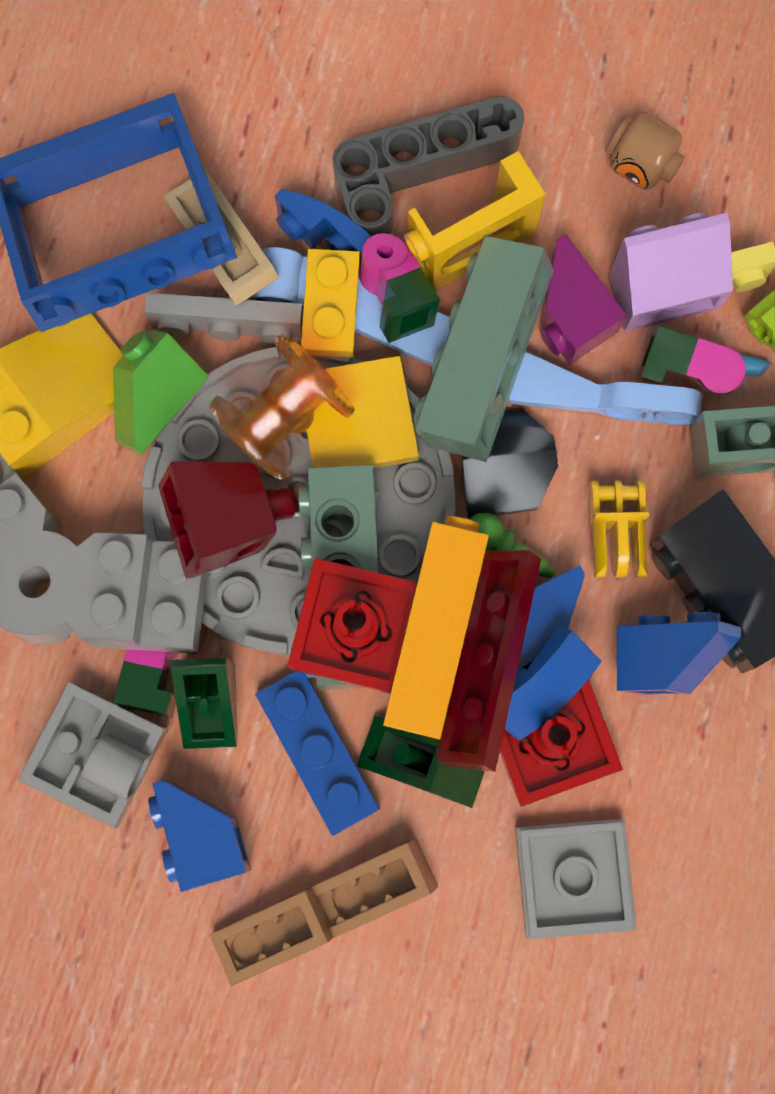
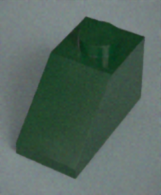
[357,716,485,808]

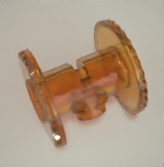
[209,333,355,479]

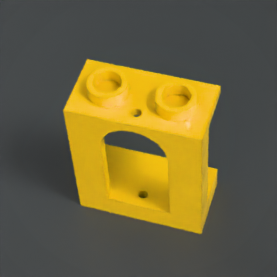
[404,151,546,291]

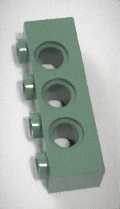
[690,406,775,478]
[299,465,382,690]

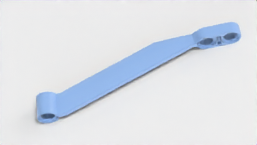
[253,247,703,425]

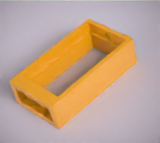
[383,516,489,739]

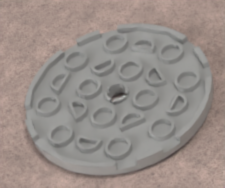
[141,347,456,656]

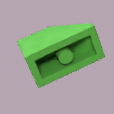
[113,329,209,454]

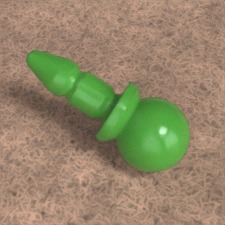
[469,513,555,578]

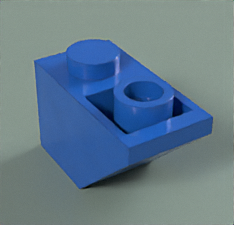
[617,612,741,695]
[148,780,251,892]

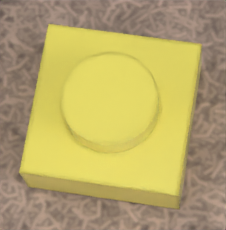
[731,242,775,292]

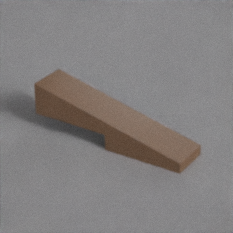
[210,837,438,986]

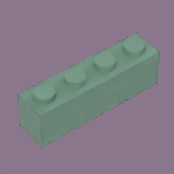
[414,236,554,462]

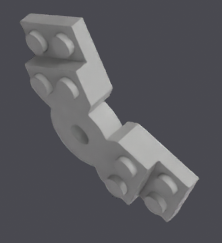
[0,454,207,653]

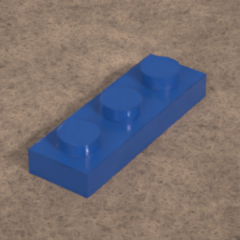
[255,671,380,836]

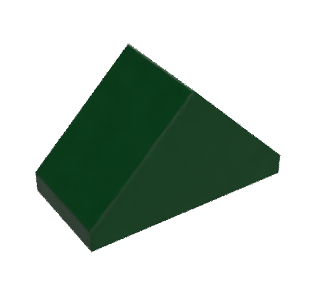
[170,658,237,749]

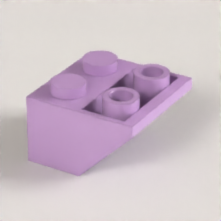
[608,212,733,332]

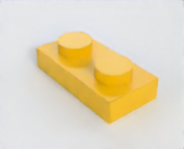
[301,249,360,358]

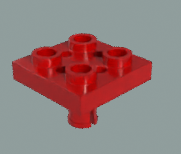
[287,558,418,694]
[500,679,623,807]

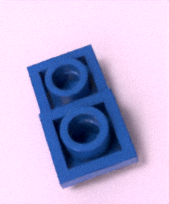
[275,189,372,267]
[505,626,602,741]

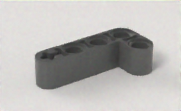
[332,96,524,236]

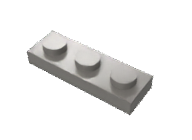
[144,292,303,345]

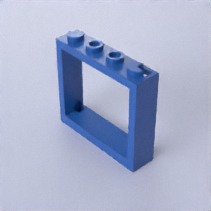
[0,93,237,332]

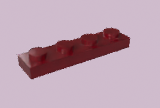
[436,550,541,772]

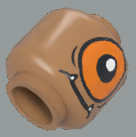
[606,113,685,190]

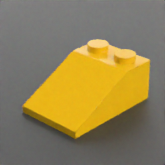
[0,314,123,479]

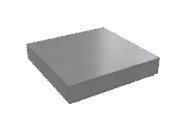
[515,818,636,939]

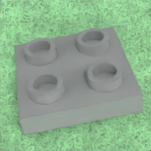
[18,682,167,828]

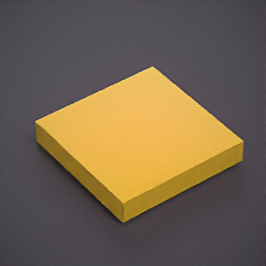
[297,356,419,469]

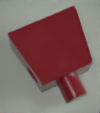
[158,461,295,579]

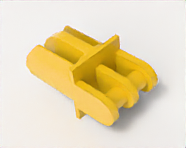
[588,480,649,578]

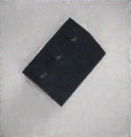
[649,489,775,673]

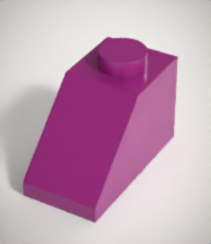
[540,234,627,365]

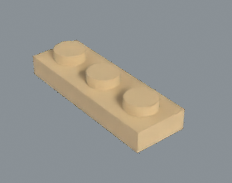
[163,169,279,306]

